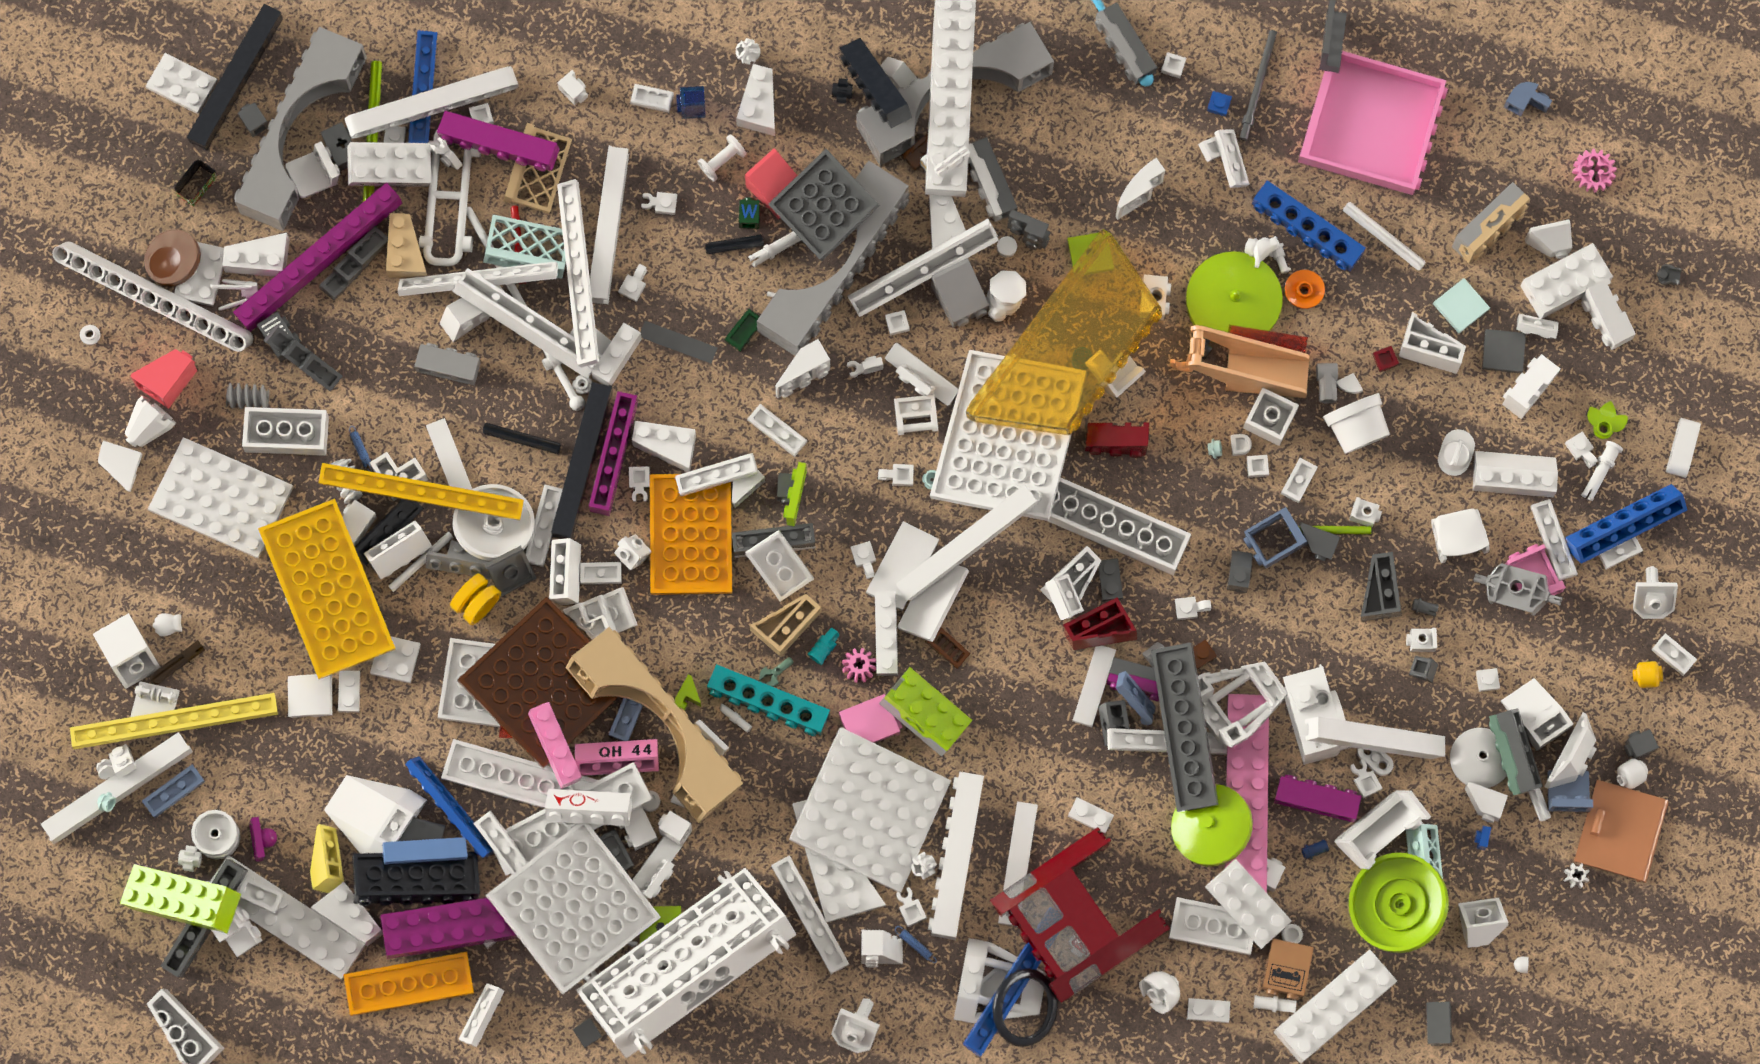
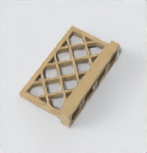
[503,123,572,214]

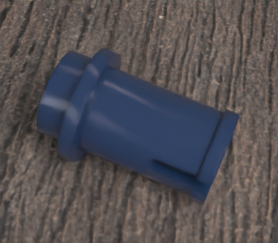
[1301,839,1329,860]

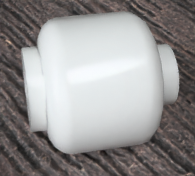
[1616,759,1648,789]

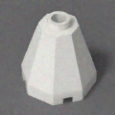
[125,396,176,447]

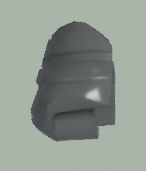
[1657,264,1682,286]

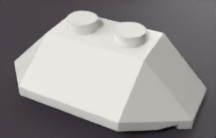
[1545,712,1597,789]

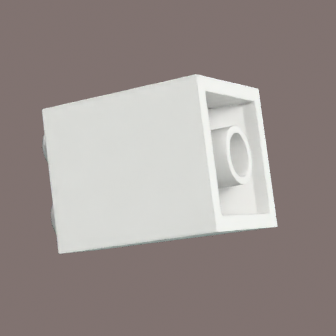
[93,613,160,689]

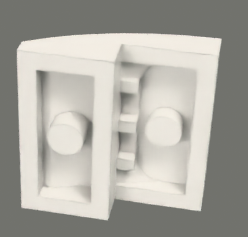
[288,674,332,718]

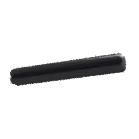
[483,423,561,454]

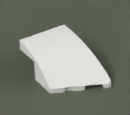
[563,587,638,640]

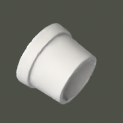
[1323,393,1390,454]

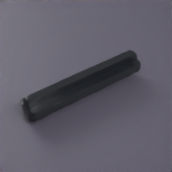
[705,234,764,254]

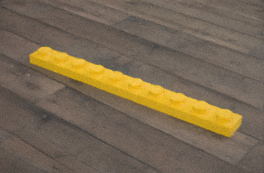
[318,463,524,520]

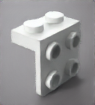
[285,141,340,198]

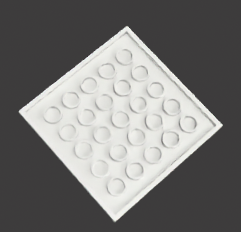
[789,727,951,893]
[486,823,661,994]

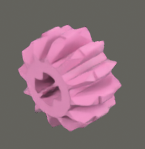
[842,648,876,683]

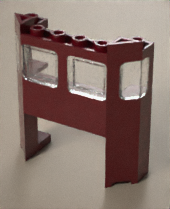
[989,827,1169,1003]

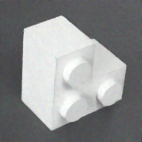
[370,452,428,501]
[212,906,263,957]

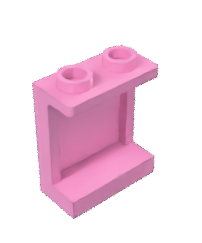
[1505,544,1566,595]
[839,694,902,743]

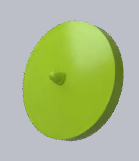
[1186,252,1283,343]
[1349,853,1449,953]

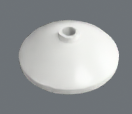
[1450,728,1507,788]

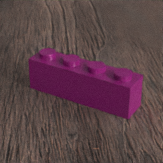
[1274,775,1361,823]

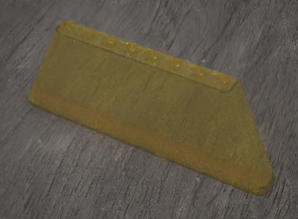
[966,229,1162,435]

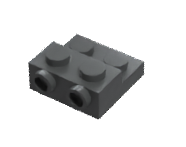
[1007,209,1051,250]

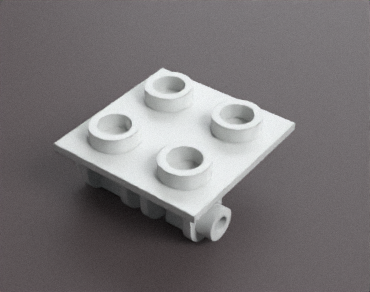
[130,681,180,717]

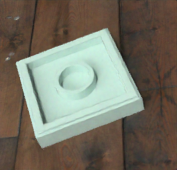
[1433,278,1490,333]

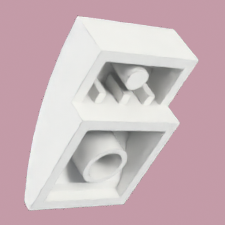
[1115,158,1165,220]

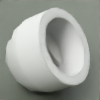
[1514,956,1529,973]

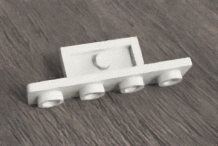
[885,343,958,406]
[632,836,681,899]

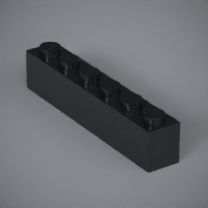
[839,38,912,128]

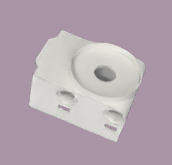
[1283,665,1351,765]

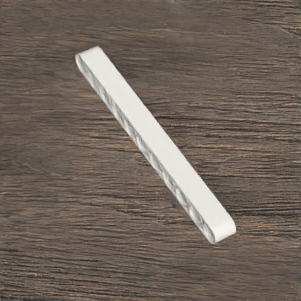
[53,242,253,352]

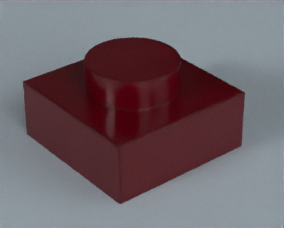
[1372,346,1399,372]

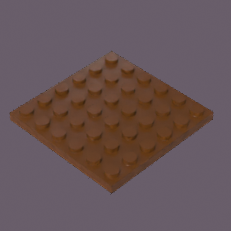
[457,596,619,769]

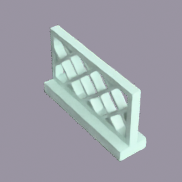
[483,215,566,279]

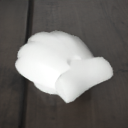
[153,613,182,636]

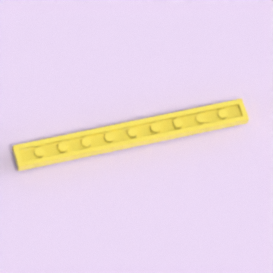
[70,693,278,750]

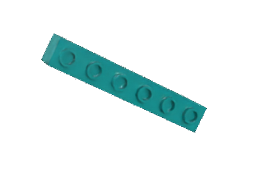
[707,664,830,737]

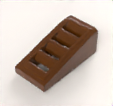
[925,627,971,669]

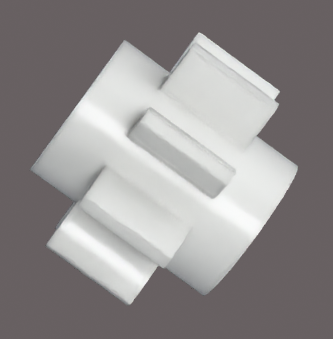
[736,38,760,64]
[178,845,202,872]
[910,852,937,879]
[1564,863,1589,889]

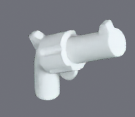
[1269,243,1291,274]

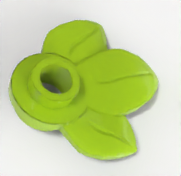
[1587,401,1628,439]

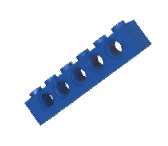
[1252,180,1366,271]
[1565,484,1687,564]

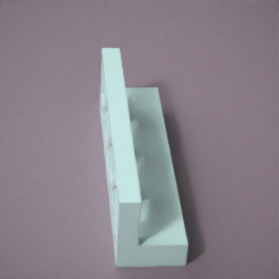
[1406,824,1443,879]

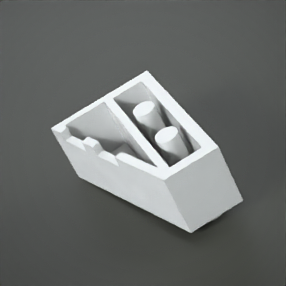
[929,195,966,249]
[1581,277,1636,350]
[632,421,696,472]
[1040,546,1101,619]

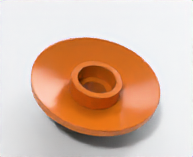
[1285,270,1325,309]

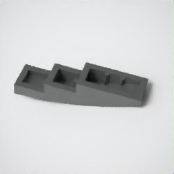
[319,226,388,301]
[264,325,343,392]

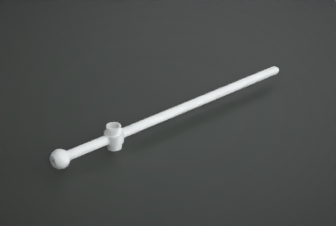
[466,207,585,411]

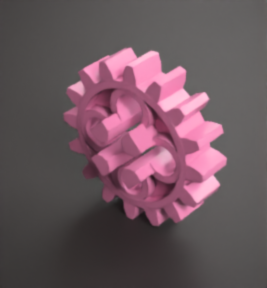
[1572,149,1617,193]

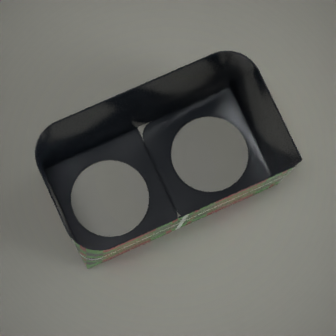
[175,160,217,207]

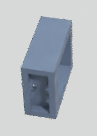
[1243,507,1307,569]

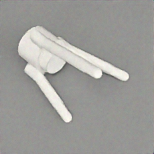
[211,279,258,311]

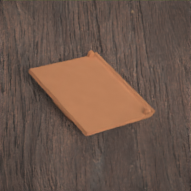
[1574,780,1669,883]

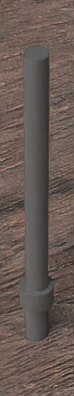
[1240,30,1277,141]

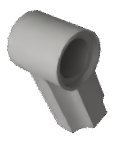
[1316,363,1338,403]

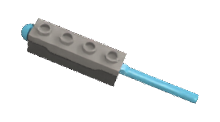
[1092,0,1157,87]

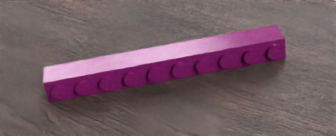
[233,182,403,332]

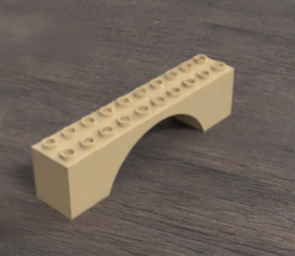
[566,627,743,824]

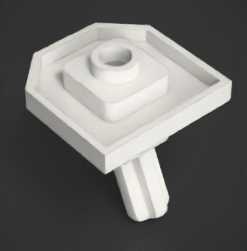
[1633,566,1678,619]
[831,998,879,1053]

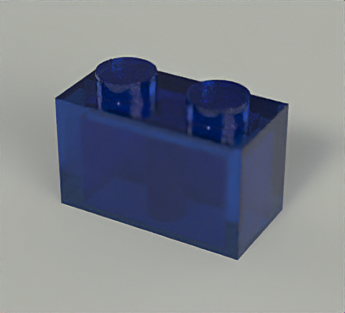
[676,86,706,119]

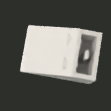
[775,339,830,399]
[1501,678,1573,751]

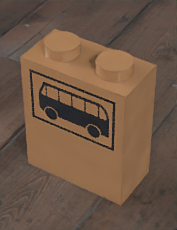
[1262,938,1314,1001]

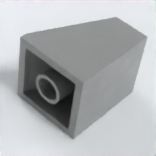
[931,258,989,328]

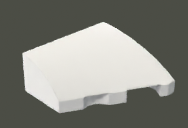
[98,441,143,492]

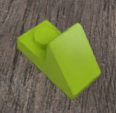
[674,674,701,711]

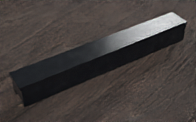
[186,4,283,151]
[551,382,613,539]

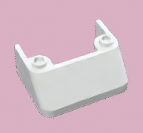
[1334,790,1431,869]

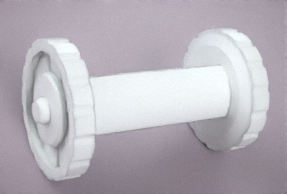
[697,135,747,182]

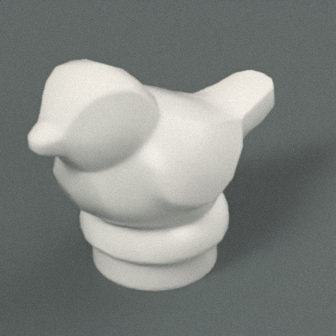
[1245,236,1279,268]

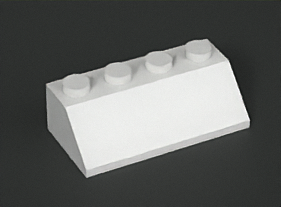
[1473,451,1558,497]

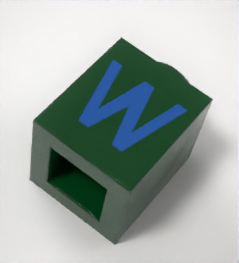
[738,197,760,229]

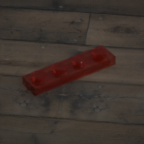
[1228,324,1308,353]

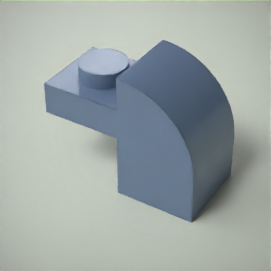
[1504,82,1552,117]

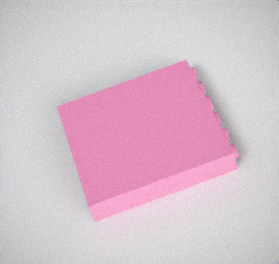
[1298,51,1448,195]

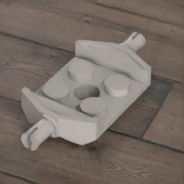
[1474,563,1562,616]

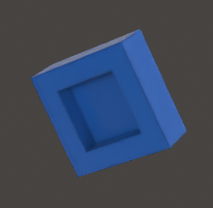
[1207,91,1232,117]
[1474,826,1491,851]

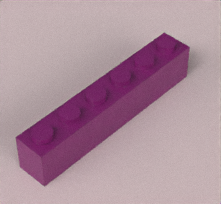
[437,111,560,171]
[589,391,638,516]

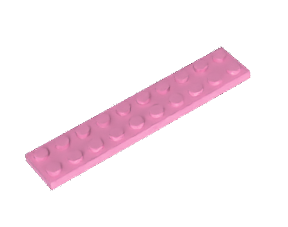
[1225,694,1269,893]

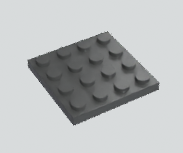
[768,149,880,261]

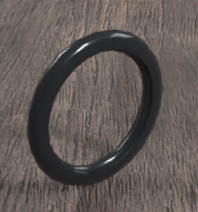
[992,968,1058,1047]

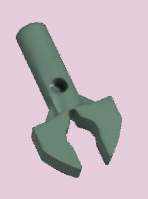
[759,657,794,687]

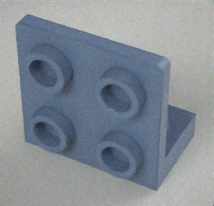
[1547,770,1593,812]

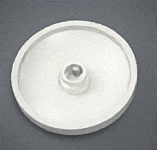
[453,484,535,561]

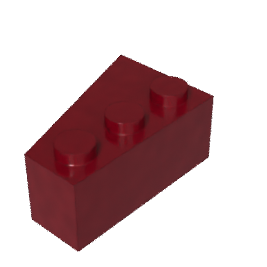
[1085,422,1150,458]
[1063,598,1137,650]

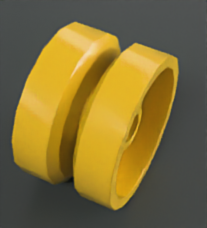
[450,573,501,626]

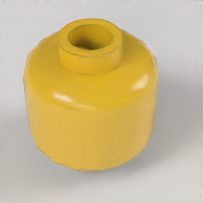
[1633,661,1663,688]

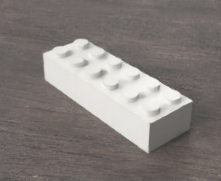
[1274,949,1397,1064]

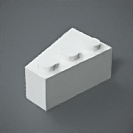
[736,64,775,136]
[222,233,290,277]
[440,285,504,342]
[1399,312,1466,374]
[1502,354,1560,419]
[311,882,383,946]
[861,930,903,968]

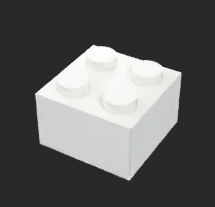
[1243,388,1299,446]

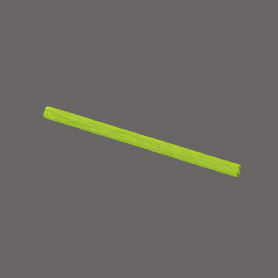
[363,61,382,202]

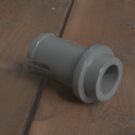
[1411,598,1439,617]

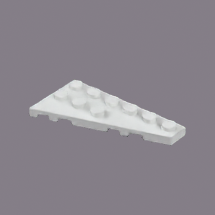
[792,800,886,923]

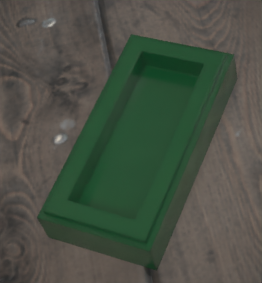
[724,308,760,352]

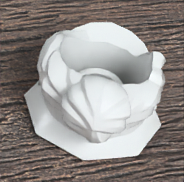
[986,271,1026,322]

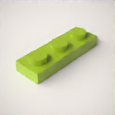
[783,462,807,526]

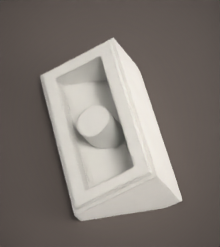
[1045,573,1084,620]

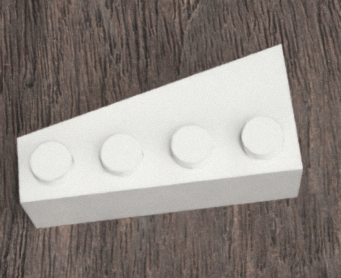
[147,989,225,1064]

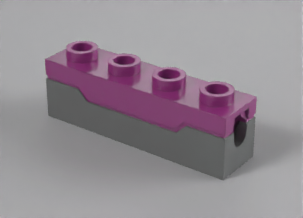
[1106,657,1159,702]

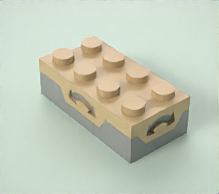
[1452,182,1530,263]

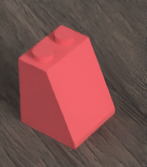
[745,148,798,219]
[130,349,197,409]

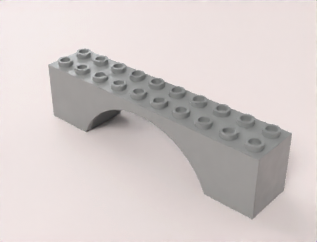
[856,22,1054,166]
[234,27,367,231]
[757,160,910,356]

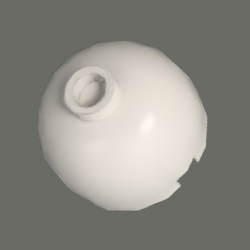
[1139,971,1180,1014]

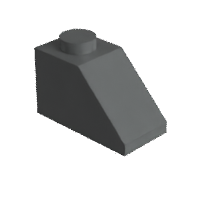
[1299,522,1340,561]
[1227,550,1252,593]

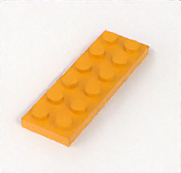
[343,952,474,1016]

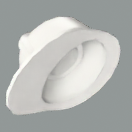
[1438,429,1475,476]

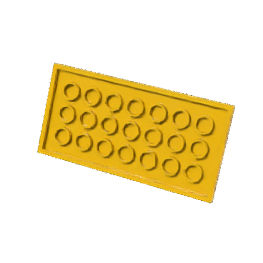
[258,499,396,680]

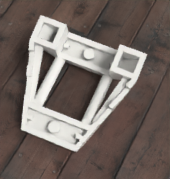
[1198,662,1288,748]
[954,938,1047,1024]

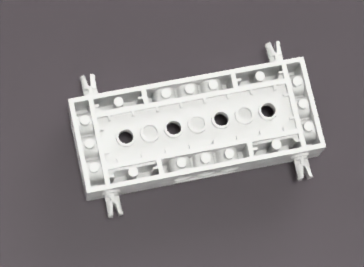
[576,868,797,1058]

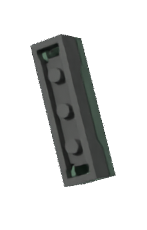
[1489,708,1543,796]

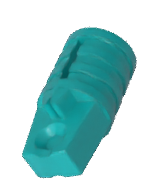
[807,628,840,665]

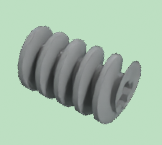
[226,383,270,409]

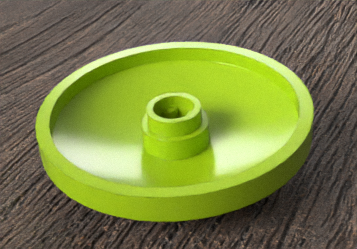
[1171,784,1253,867]

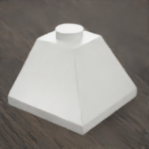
[1525,219,1572,259]
[1458,898,1508,948]

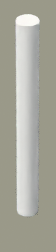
[388,532,454,592]

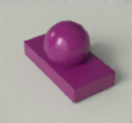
[249,817,277,862]

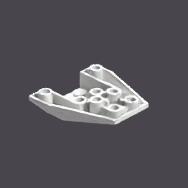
[324,775,427,853]

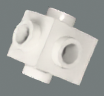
[614,534,652,570]

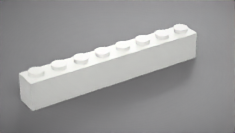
[928,772,984,940]

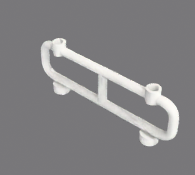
[419,129,481,266]

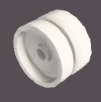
[191,810,241,860]

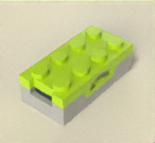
[879,667,972,757]

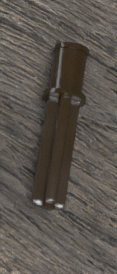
[149,640,205,685]

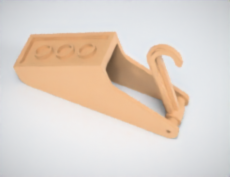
[1170,325,1310,398]

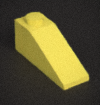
[310,824,344,893]

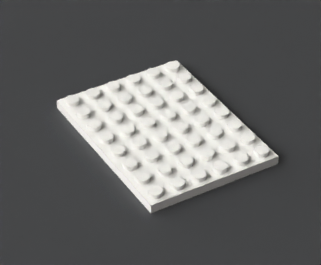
[930,350,1087,521]

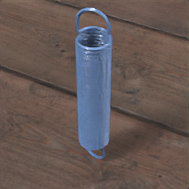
[349,426,372,472]
[895,926,937,963]

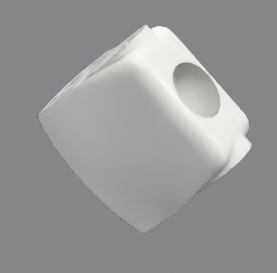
[1431,509,1490,563]

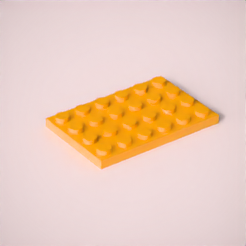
[650,474,732,595]

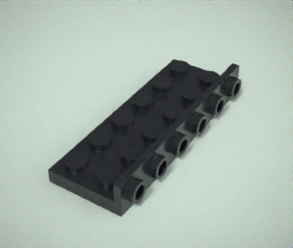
[352,852,480,906]

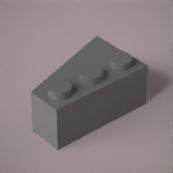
[1361,552,1402,622]

